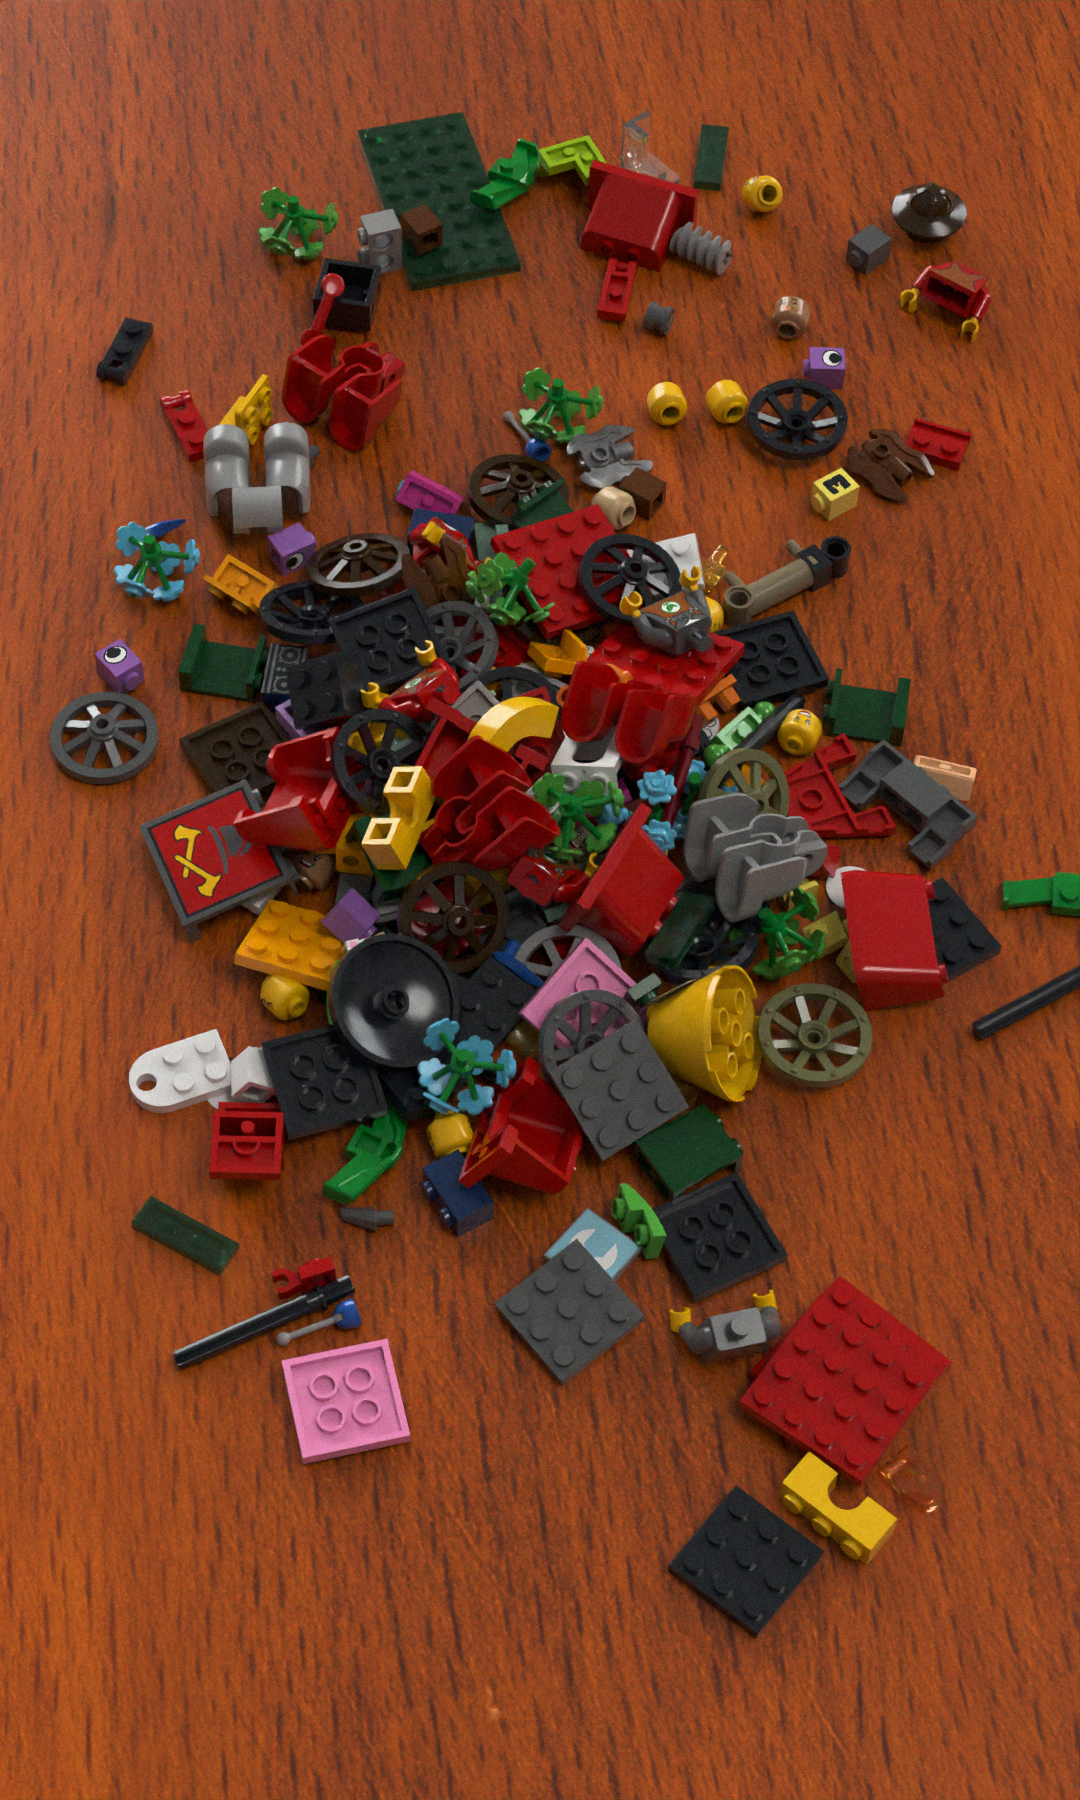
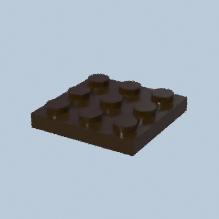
[179,701,290,796]

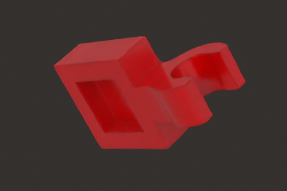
[271,1257,336,1299]

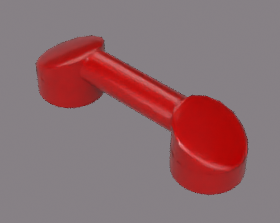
[300,273,345,346]

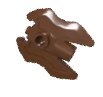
[847,429,935,502]
[402,532,476,626]

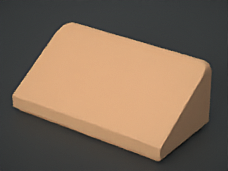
[913,755,977,801]

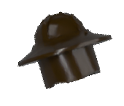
[892,181,967,242]

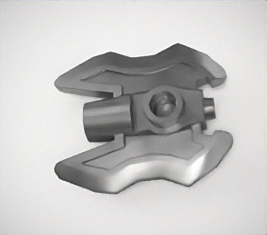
[566,425,653,489]

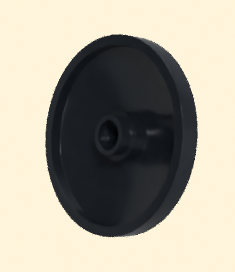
[328,934,460,1070]

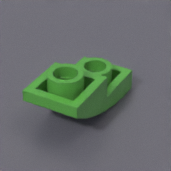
[611,1183,667,1259]

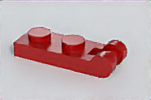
[597,257,638,322]
[159,389,208,463]

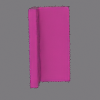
[395,470,465,515]

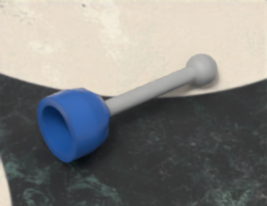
[503,411,551,462]
[276,1298,362,1346]

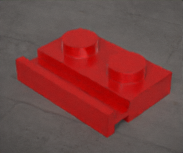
[905,418,972,471]

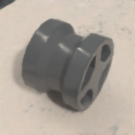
[643,301,675,335]

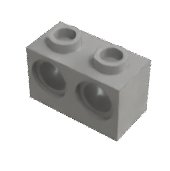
[357,209,402,274]

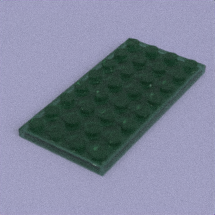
[357,112,521,291]

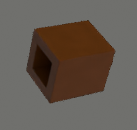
[401,204,443,255]
[618,467,667,521]

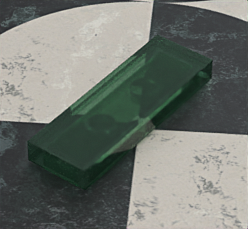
[693,124,729,191]
[645,892,715,968]
[131,1196,239,1276]

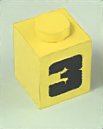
[810,468,860,521]

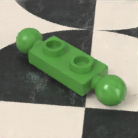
[702,701,776,768]

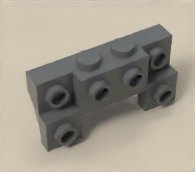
[838,739,978,870]

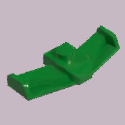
[470,139,539,211]
[1002,872,1080,917]
[322,1096,408,1205]

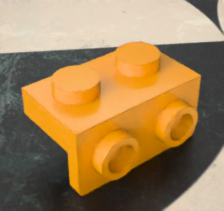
[203,554,279,616]
[527,629,588,678]

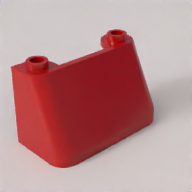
[233,726,366,852]
[841,870,949,1011]

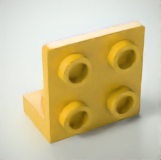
[219,374,273,446]

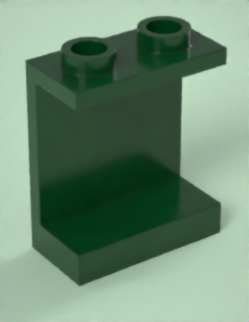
[510,477,574,529]
[178,624,269,703]
[822,668,911,747]
[345,811,442,906]
[634,1104,743,1203]

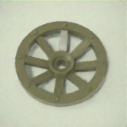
[698,748,789,817]
[757,983,873,1087]

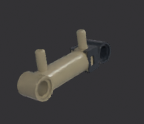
[723,536,851,627]

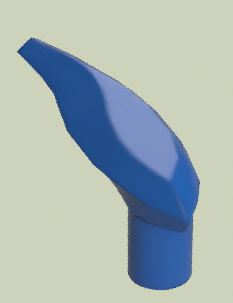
[145,519,186,539]
[493,939,544,987]

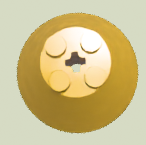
[646,965,762,1102]

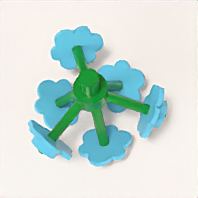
[113,522,200,602]
[417,1018,516,1115]

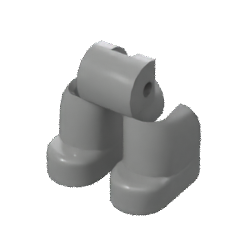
[203,422,311,535]
[682,793,828,922]

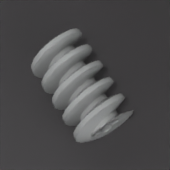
[669,221,732,276]

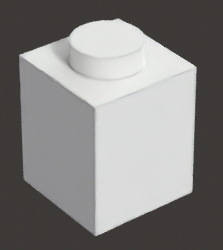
[231,1046,275,1103]

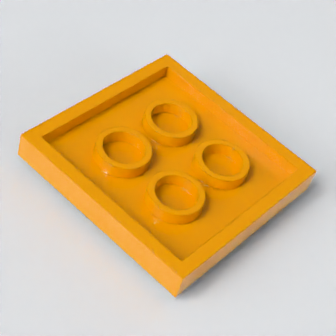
[234,899,344,991]

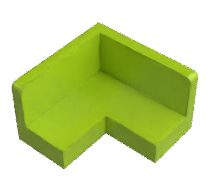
[538,135,607,186]

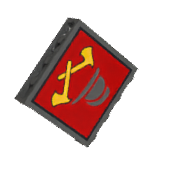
[139,779,300,942]

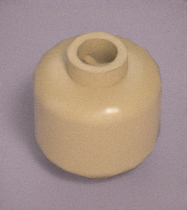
[591,486,636,530]

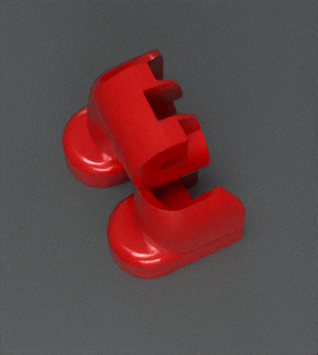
[282,335,405,451]
[560,661,698,764]
[419,735,561,882]

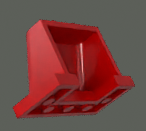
[581,160,699,272]
[414,697,549,801]
[557,802,684,958]
[458,1056,583,1195]

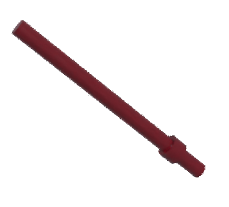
[661,713,704,829]

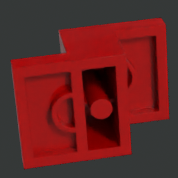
[209,1102,286,1180]

